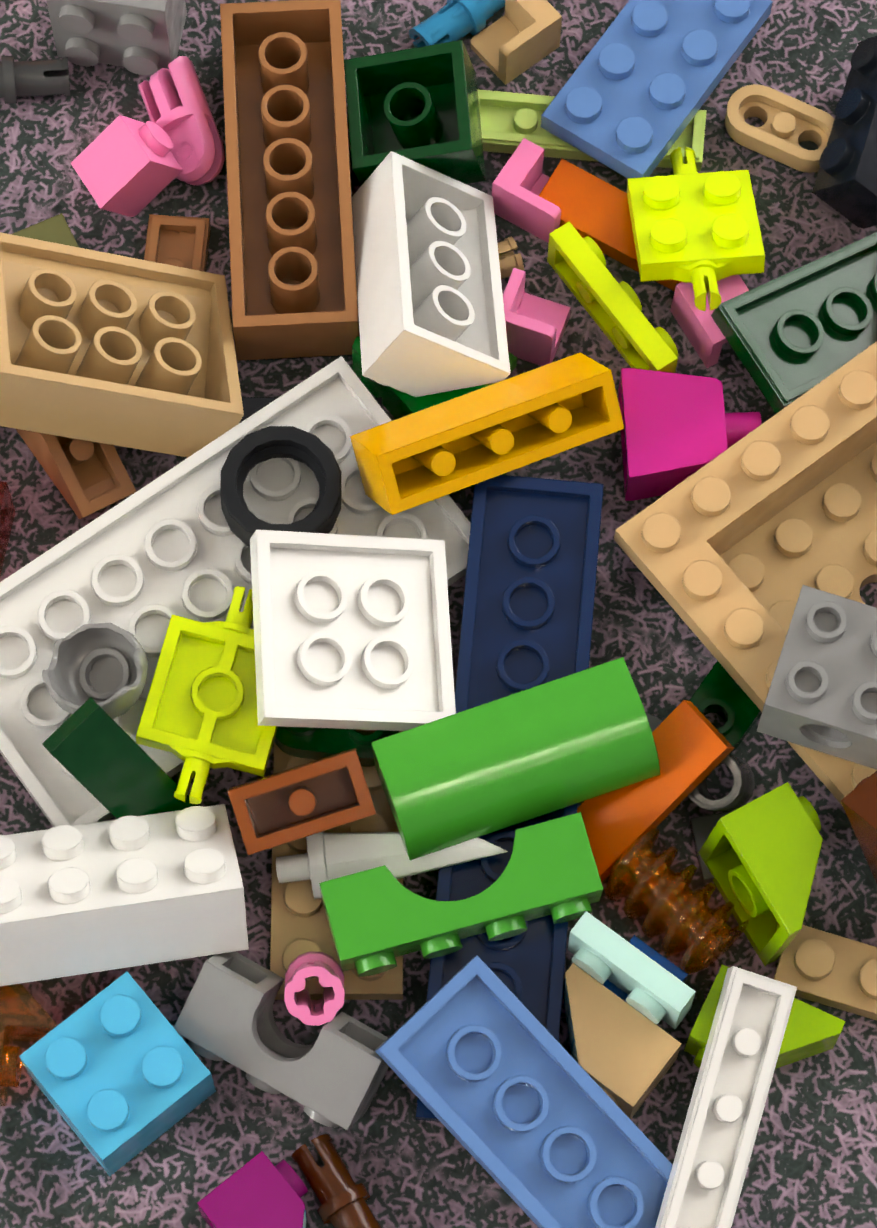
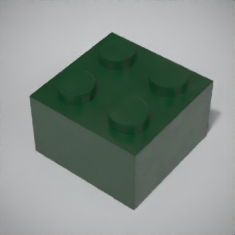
[344,40,486,186]

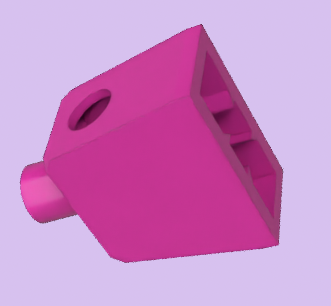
[618,368,762,501]

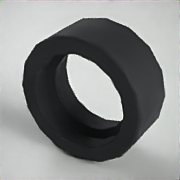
[220,426,341,547]

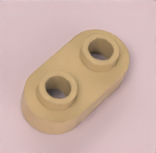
[725,84,835,173]

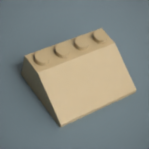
[0,232,244,458]

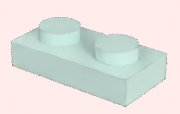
[568,911,696,1029]

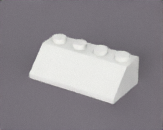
[352,151,510,397]

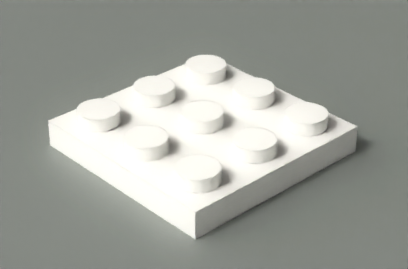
[250,530,456,731]

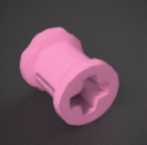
[284,952,345,1026]

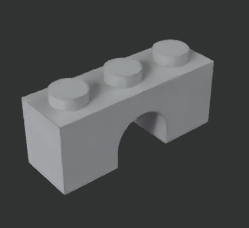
[174,951,389,1130]

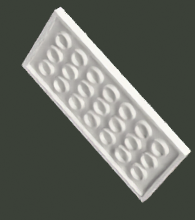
[0,356,471,827]

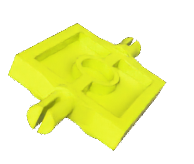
[627,147,765,311]
[136,586,278,804]

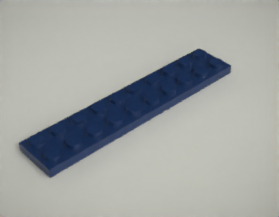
[416,475,604,1122]

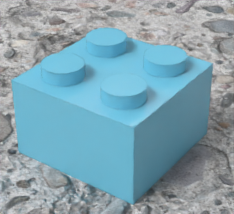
[19,971,216,1176]

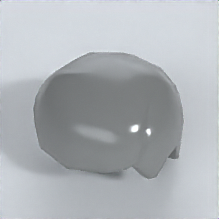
[42,623,148,719]

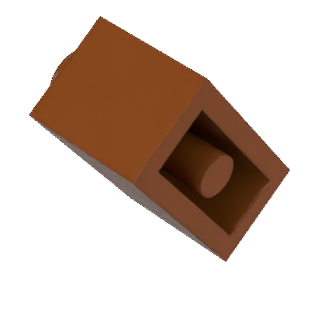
[227,748,376,855]

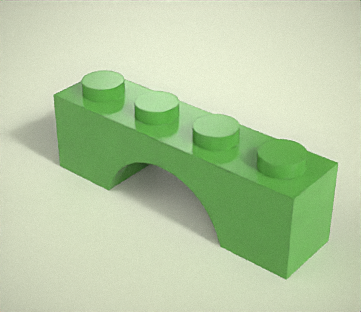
[319,812,603,977]

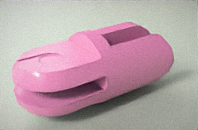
[138,56,225,186]

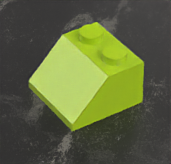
[697,782,823,966]

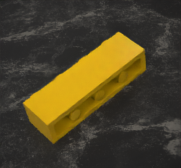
[350,352,624,515]

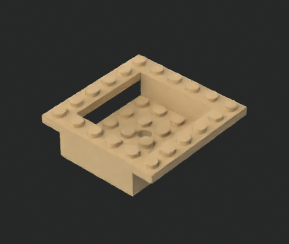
[614,341,877,806]

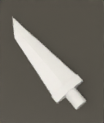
[276,831,508,899]

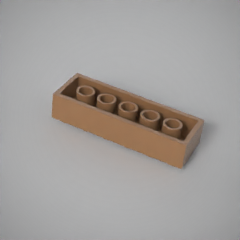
[220,0,359,361]

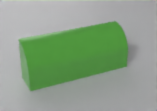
[371,657,660,860]

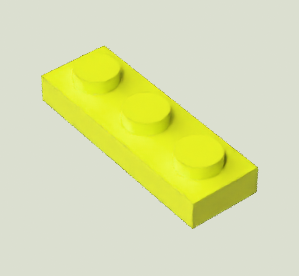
[547,221,678,373]

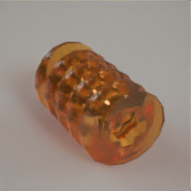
[605,827,749,975]

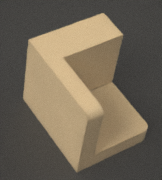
[470,0,562,85]

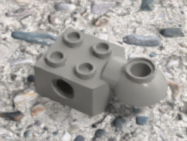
[756,585,877,770]

